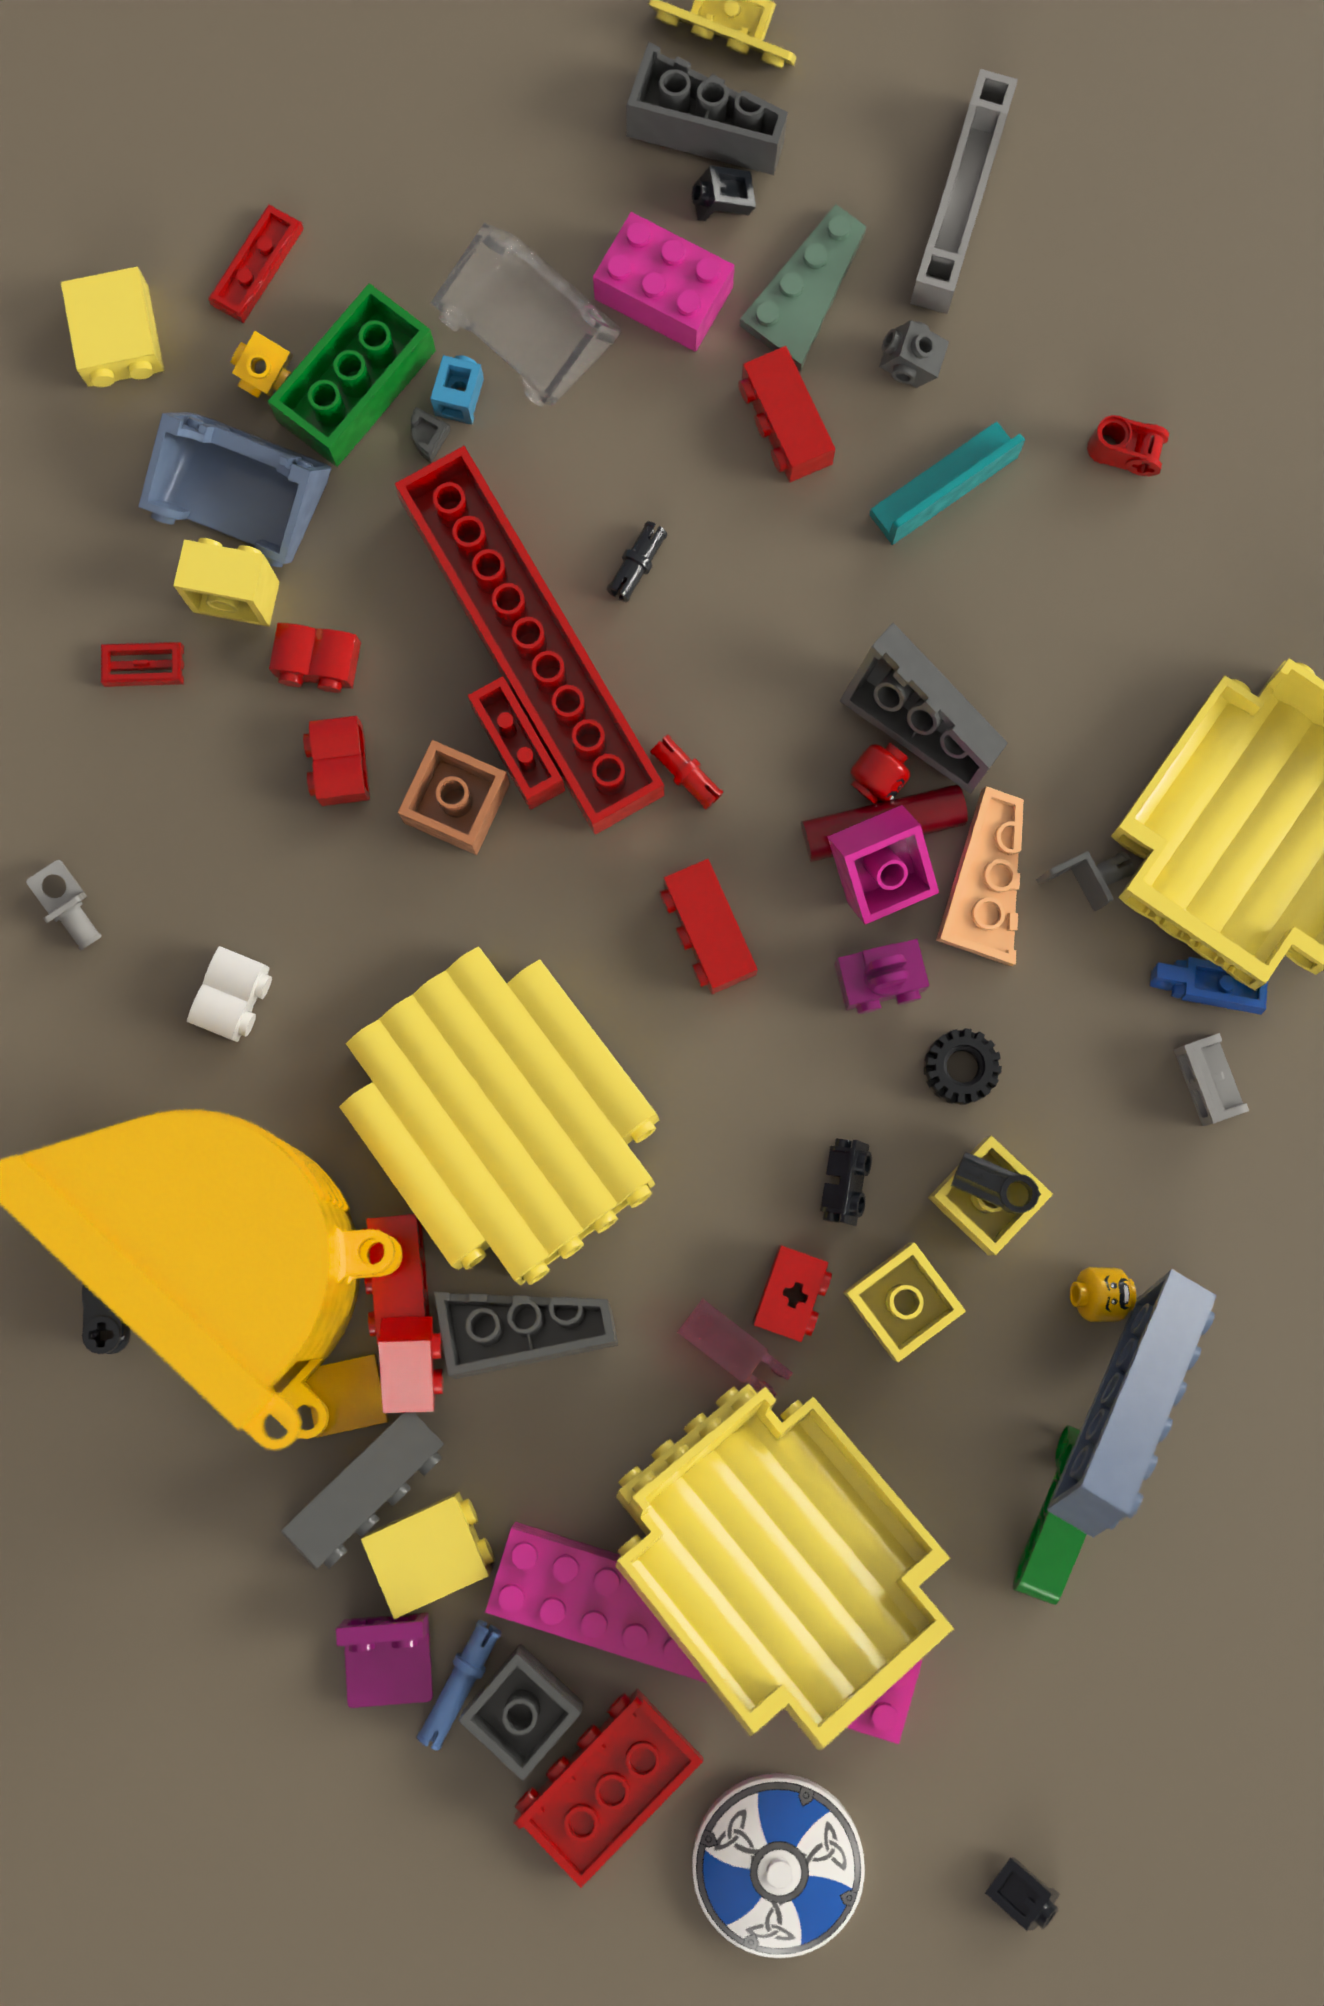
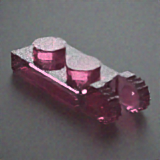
[677,1298,793,1398]

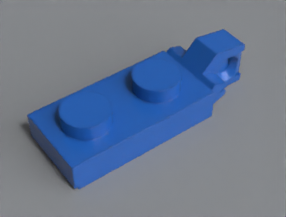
[1150,957,1268,1015]

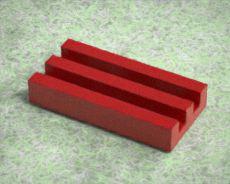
[101,642,184,687]

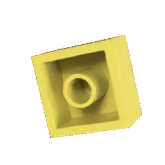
[173,538,280,627]
[928,1135,1053,1255]
[843,1242,966,1362]

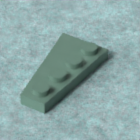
[740,204,866,371]

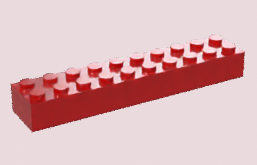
[394,445,664,835]

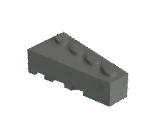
[626,42,788,175]
[840,623,1008,794]
[434,1292,619,1379]
[281,1412,444,1570]

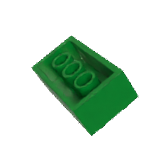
[268,283,436,467]

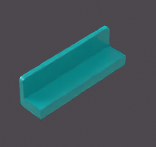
[869,421,1025,545]

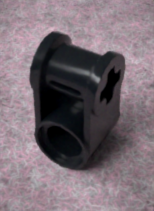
[82,1283,131,1354]

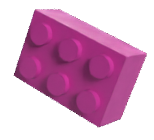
[593,212,735,352]

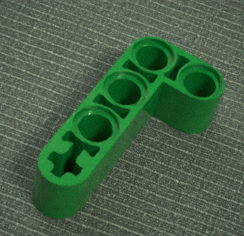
[1013,1425,1087,1605]

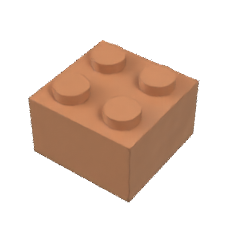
[398,740,510,855]

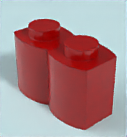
[269,623,361,693]
[303,715,370,806]

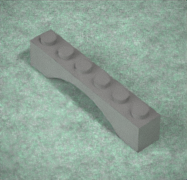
[910,69,1018,314]

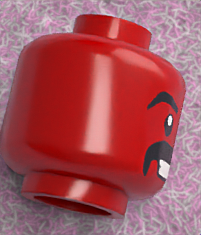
[850,743,910,804]

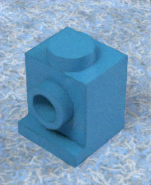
[430,355,484,425]

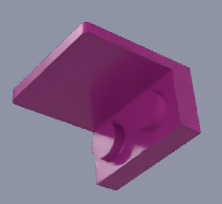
[336,1613,433,1708]

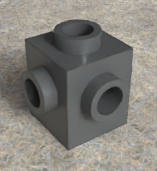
[879,320,949,388]

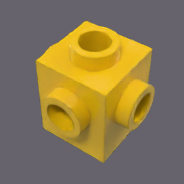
[231,330,293,398]

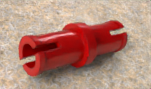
[650,734,724,810]

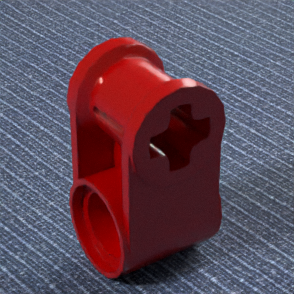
[1087,415,1170,476]

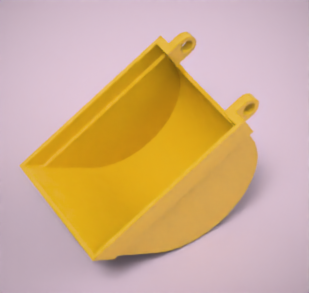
[0,1110,403,1450]

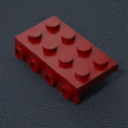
[513,1689,703,1888]

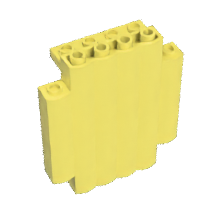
[1111,658,1324,990]
[339,946,660,1285]
[615,1384,954,1750]

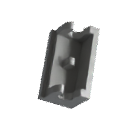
[1174,1033,1249,1126]

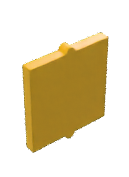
[306,1354,389,1438]

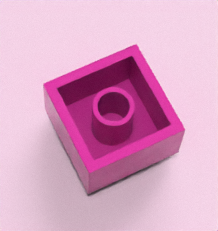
[828,805,939,925]

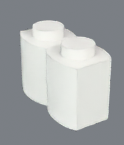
[186,946,272,1042]

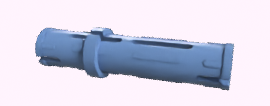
[416,1620,502,1751]

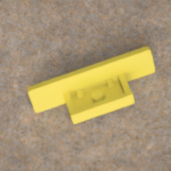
[648,0,797,69]

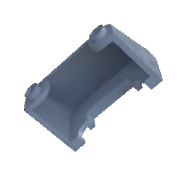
[138,412,332,567]

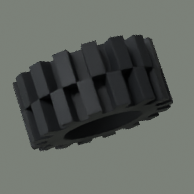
[923,1028,1002,1105]

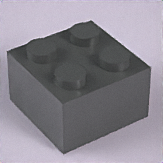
[458,1644,583,1781]

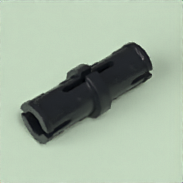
[606,521,668,602]

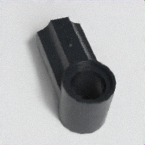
[951,1151,1039,1214]

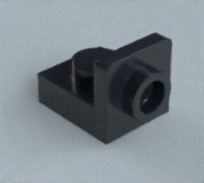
[692,165,756,221]
[985,1857,1060,1931]

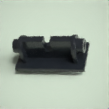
[820,1138,872,1226]

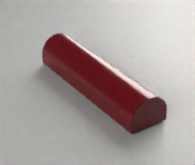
[801,784,968,862]

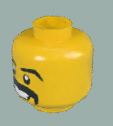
[1070,1267,1137,1322]

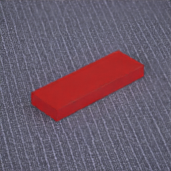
[208,204,304,323]

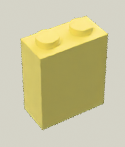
[61,266,164,387]
[361,1492,495,1619]

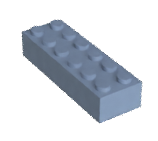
[1047,1269,1217,1537]

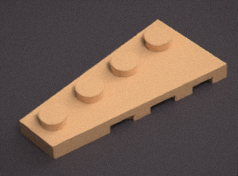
[936,786,1024,966]

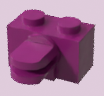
[834,939,930,1014]

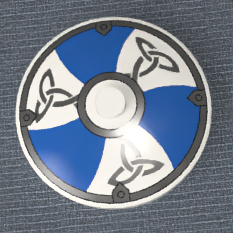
[692,1773,865,1958]

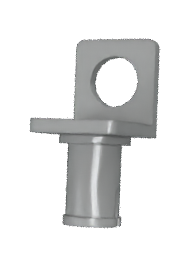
[26,860,102,951]

